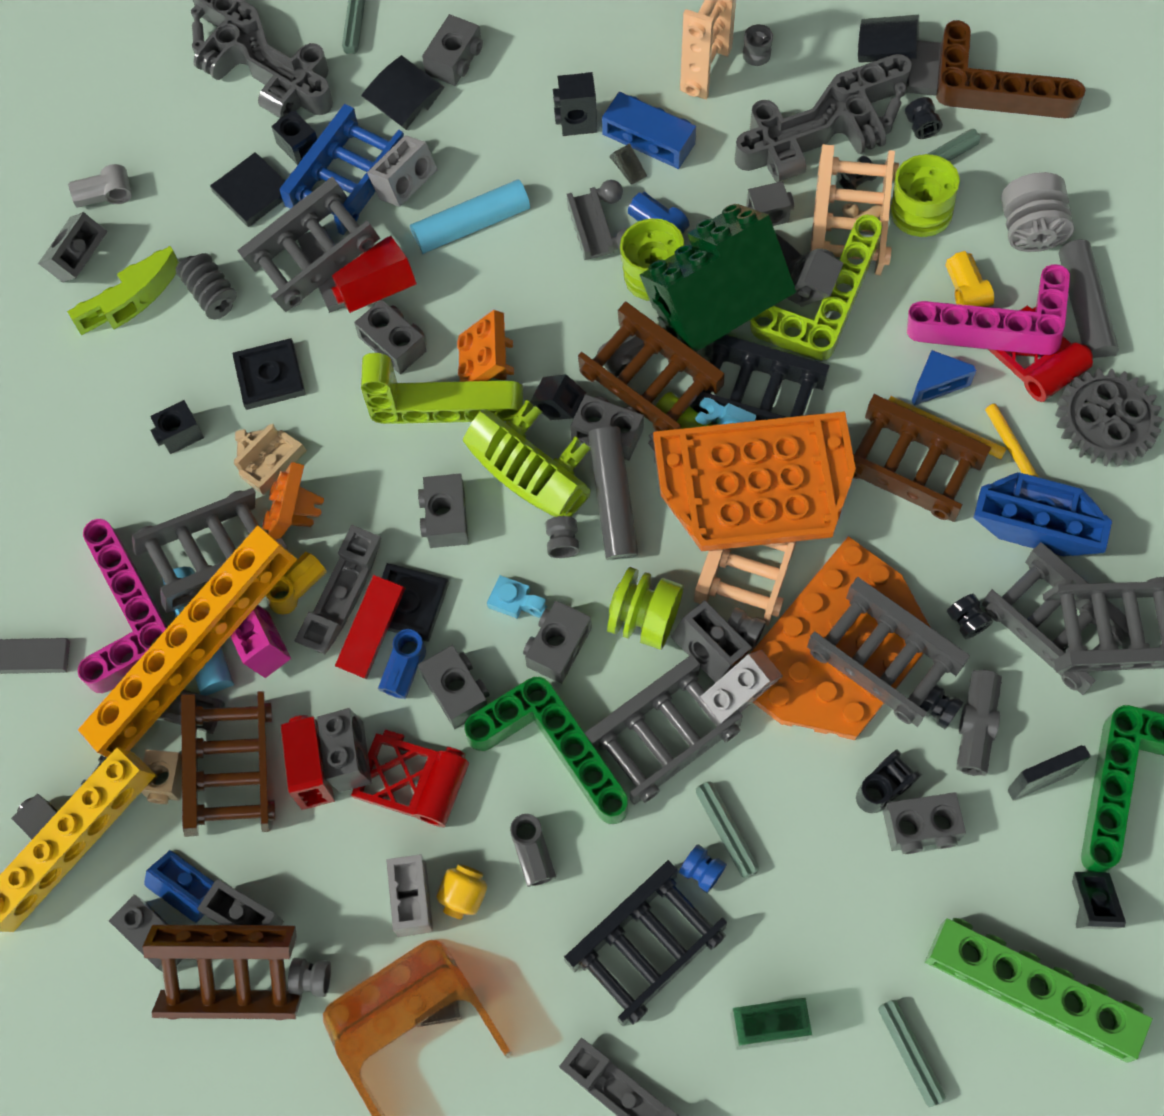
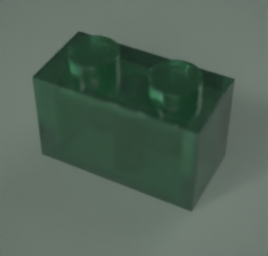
[730,998,812,1050]

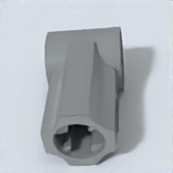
[68,164,132,208]

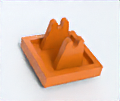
[457,310,514,382]
[262,462,324,540]

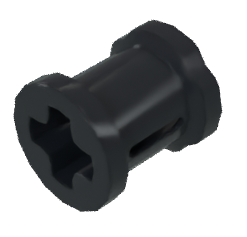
[837,155,877,190]

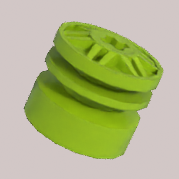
[890,154,960,237]
[620,218,685,301]
[607,567,684,650]

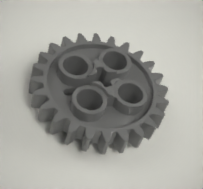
[1055,368,1163,466]

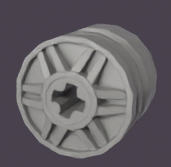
[1001,172,1074,252]

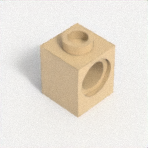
[141,750,182,804]

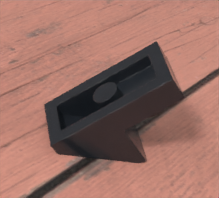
[1072,872,1126,929]

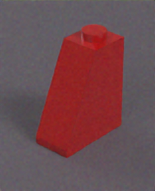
[331,236,417,313]
[280,715,335,810]

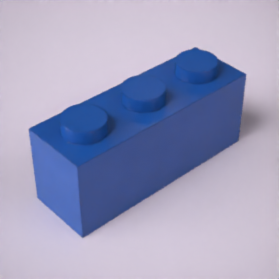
[602,92,696,169]

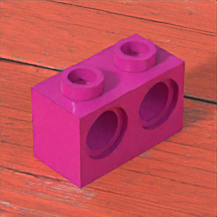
[230,605,291,678]

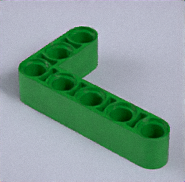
[464,677,628,824]
[1081,705,1164,873]

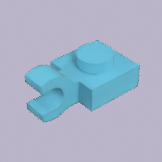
[695,398,756,425]
[487,575,547,619]

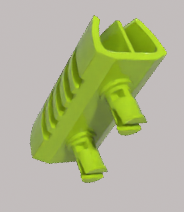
[463,400,591,517]

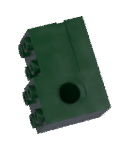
[640,204,796,352]

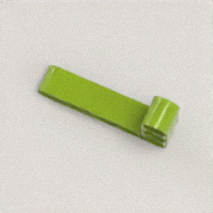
[750,214,882,361]
[361,353,523,424]

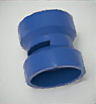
[679,844,727,893]

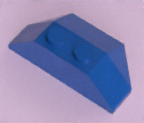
[973,472,1112,557]

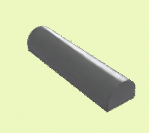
[1058,239,1119,358]
[588,427,638,560]

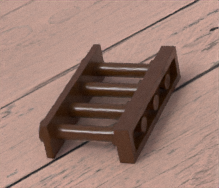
[578,301,725,431]
[853,394,991,522]
[181,691,275,837]
[142,925,302,1020]

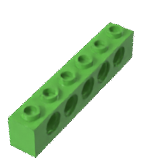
[924,918,1153,1063]

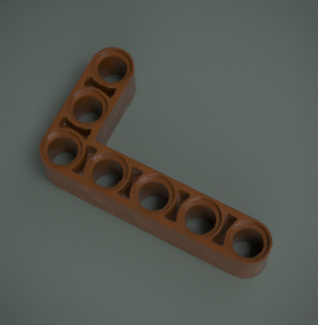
[936,20,1086,119]

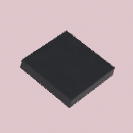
[210,152,285,227]
[232,338,306,410]
[381,563,449,642]
[1007,745,1091,801]

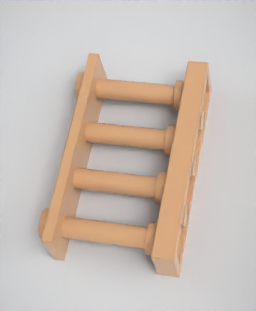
[680,0,736,100]
[810,144,899,275]
[694,541,797,626]

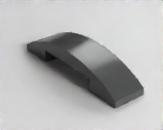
[294,525,382,655]
[559,1037,679,1116]

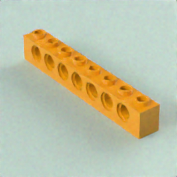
[78,525,297,757]

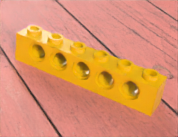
[0,747,156,932]

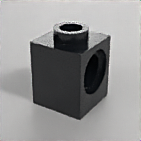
[271,110,317,165]
[530,374,587,421]
[150,400,204,454]

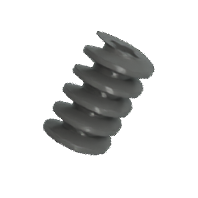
[176,253,237,320]

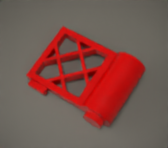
[988,305,1093,402]
[351,729,469,828]

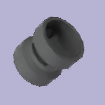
[743,24,773,66]
[545,516,579,558]
[727,607,766,651]
[288,957,331,997]

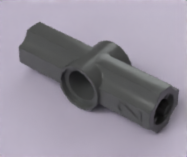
[956,670,1002,776]

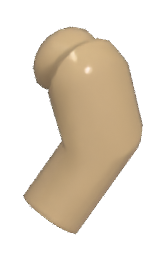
[842,203,881,220]

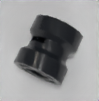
[905,97,943,139]
[947,593,993,639]
[919,684,964,730]

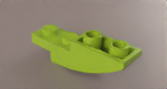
[67,246,179,335]

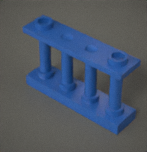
[279,104,404,235]

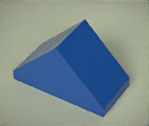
[911,350,977,406]

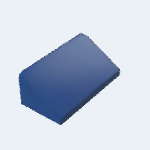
[144,850,214,923]

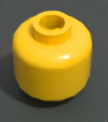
[436,864,487,920]

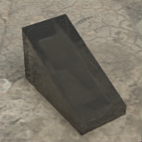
[609,143,647,185]
[415,990,462,1027]

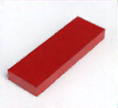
[335,575,405,679]

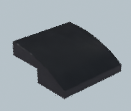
[858,14,920,63]
[361,55,445,130]

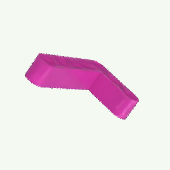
[907,264,1070,355]
[77,519,167,693]

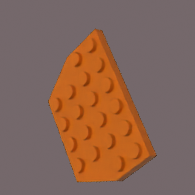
[653,411,856,551]
[751,536,931,740]

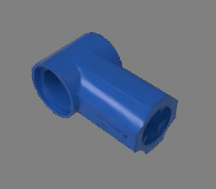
[628,192,690,234]
[378,629,426,699]

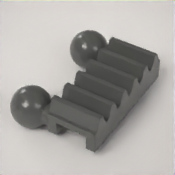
[567,180,627,260]

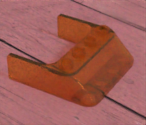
[323,940,513,1116]

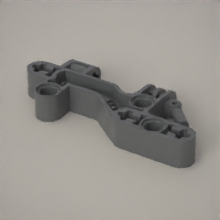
[191,0,333,118]
[734,54,912,182]

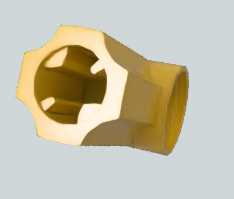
[945,251,994,307]
[266,552,327,615]

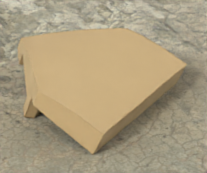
[234,424,307,495]

